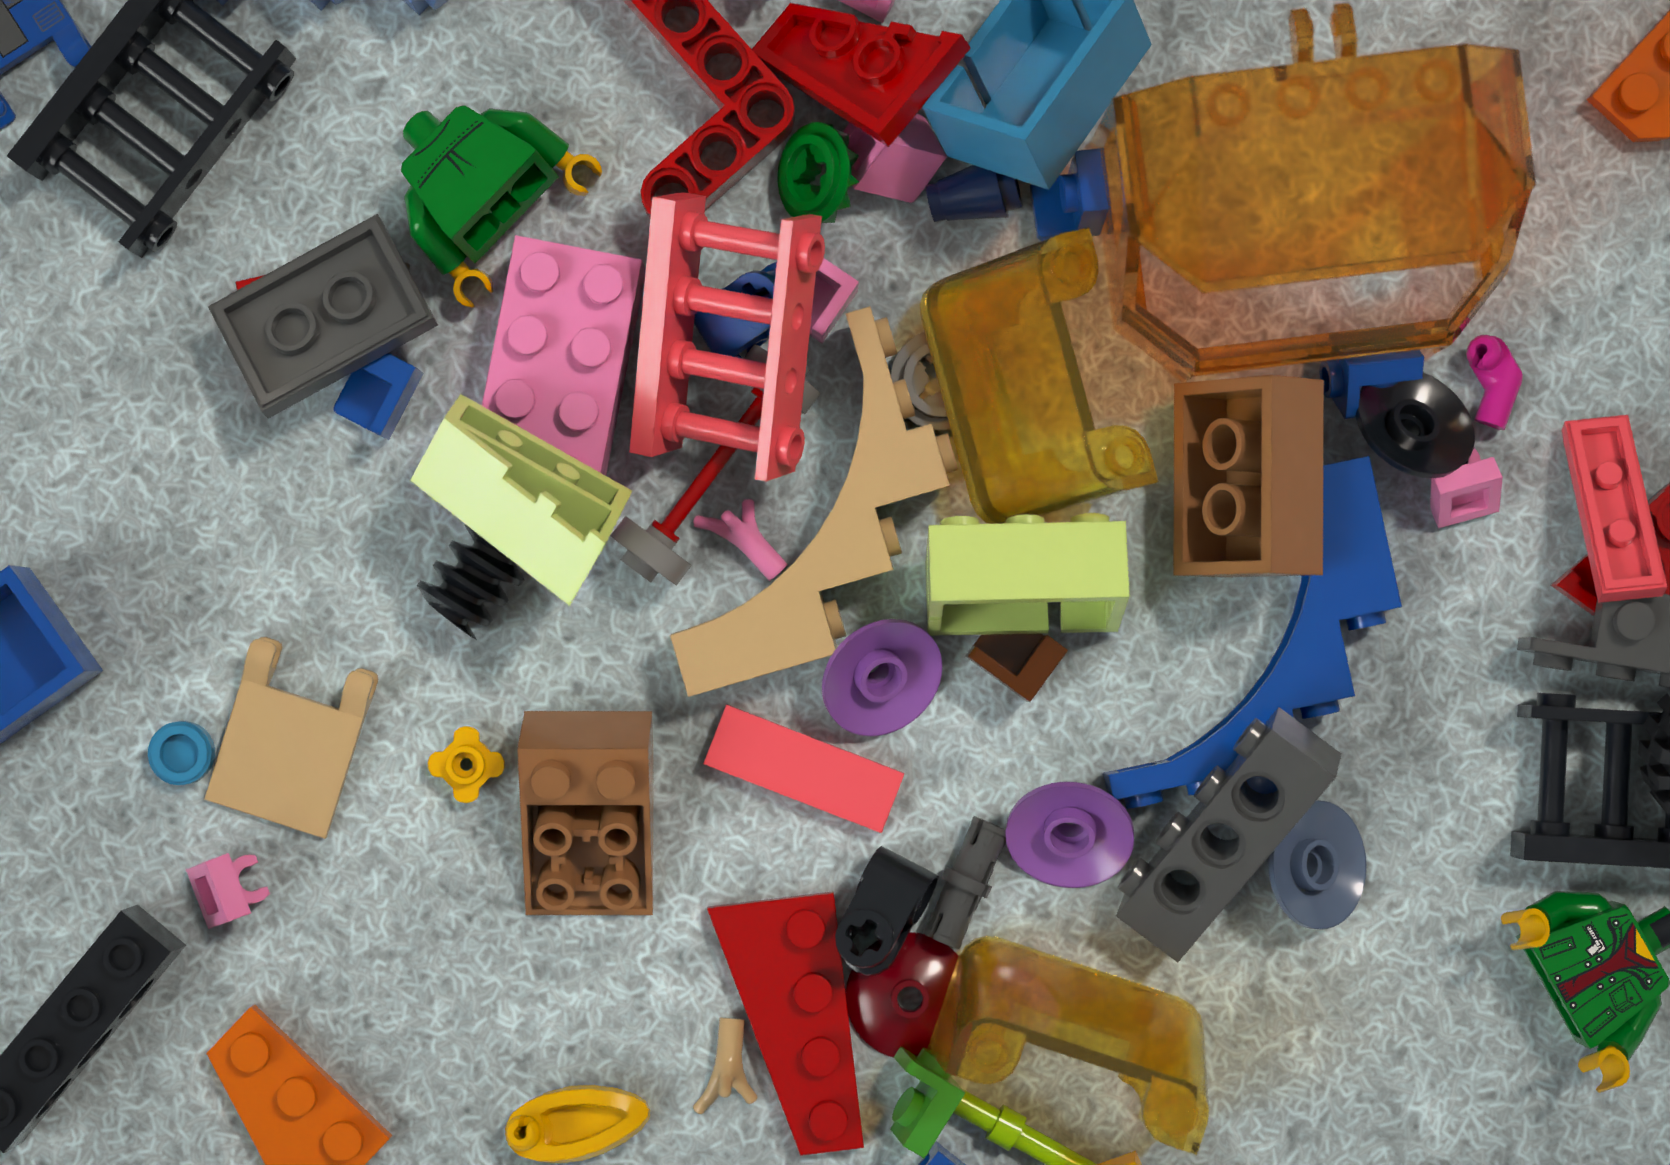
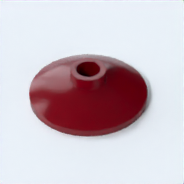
[846,932,973,1058]

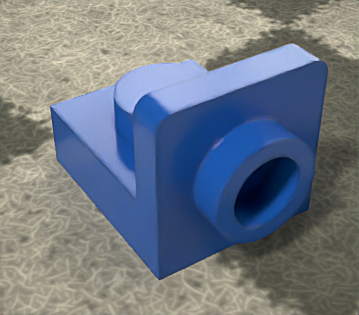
[1030,148,1109,241]
[1319,326,1424,419]

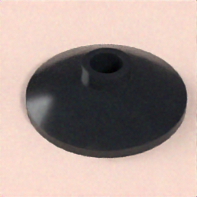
[1356,372,1475,478]

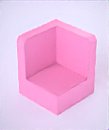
[843,114,947,203]
[810,258,859,343]

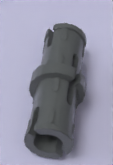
[922,816,1006,950]

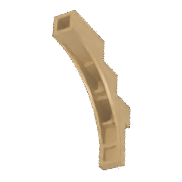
[670,306,958,697]

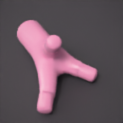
[693,499,788,581]

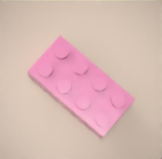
[482,235,646,476]

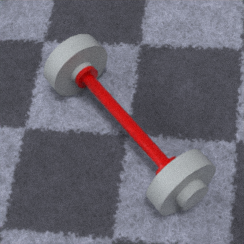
[610,344,820,586]

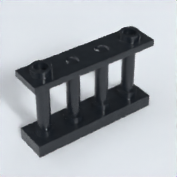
[7,0,296,258]
[1510,693,1670,868]

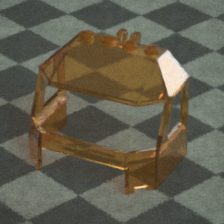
[1090,3,1536,383]

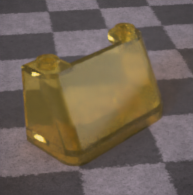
[920,228,1159,524]
[928,935,1209,1155]

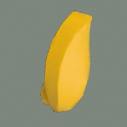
[505,1085,650,1163]

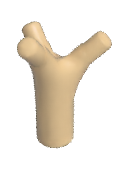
[693,1017,757,1114]

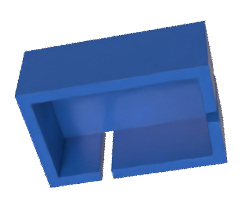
[0,565,103,745]

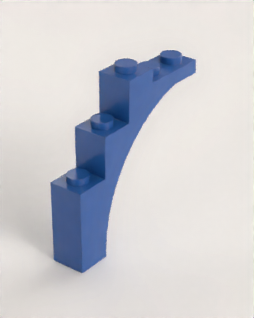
[1103,456,1402,809]

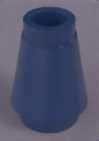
[926,165,1023,222]

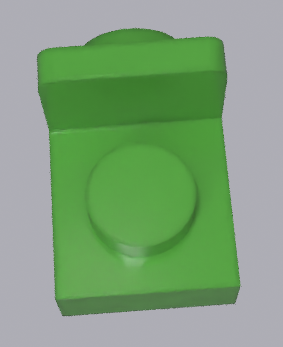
[890,1046,966,1159]

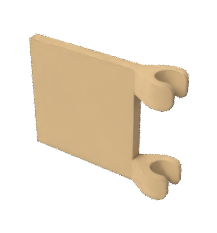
[204,637,379,839]

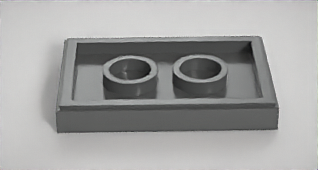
[208,214,438,419]

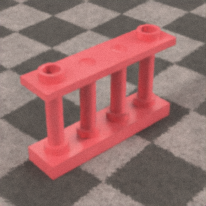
[629,192,825,482]

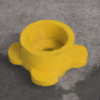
[428,726,505,803]

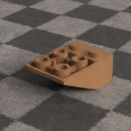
[517,711,654,915]

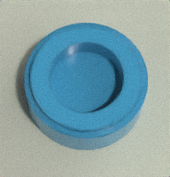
[148,721,215,785]

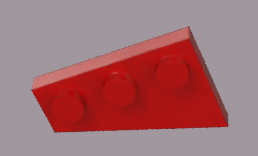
[752,3,971,147]

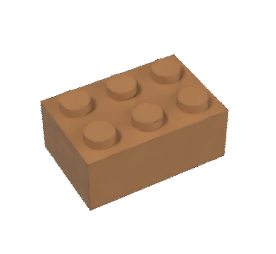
[1173,375,1324,577]

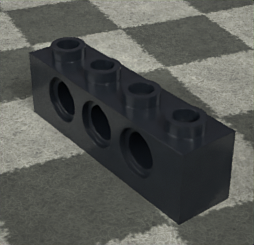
[0,905,186,1153]

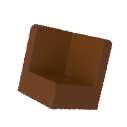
[965,633,1068,702]

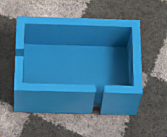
[922,0,1152,190]

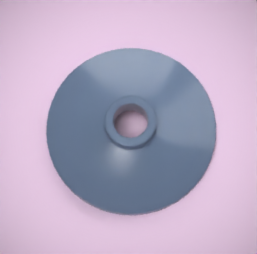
[1268,800,1367,929]

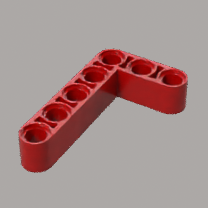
[623,0,795,218]

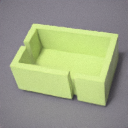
[925,513,1130,636]

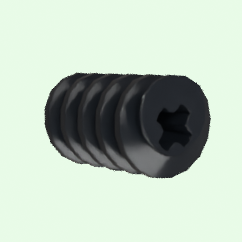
[417,524,524,640]

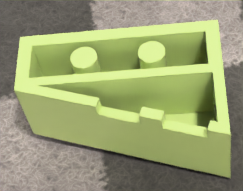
[410,394,632,606]

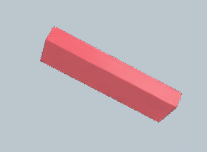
[1562,415,1667,603]
[703,704,904,833]

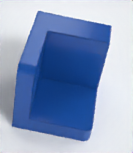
[334,353,424,440]

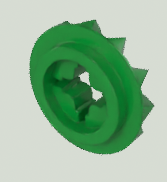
[777,122,859,223]

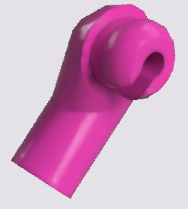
[1466,335,1523,430]

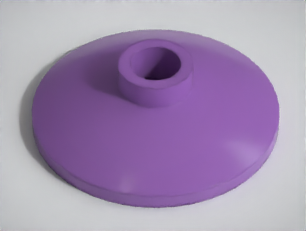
[822,619,942,736]
[1006,782,1134,888]

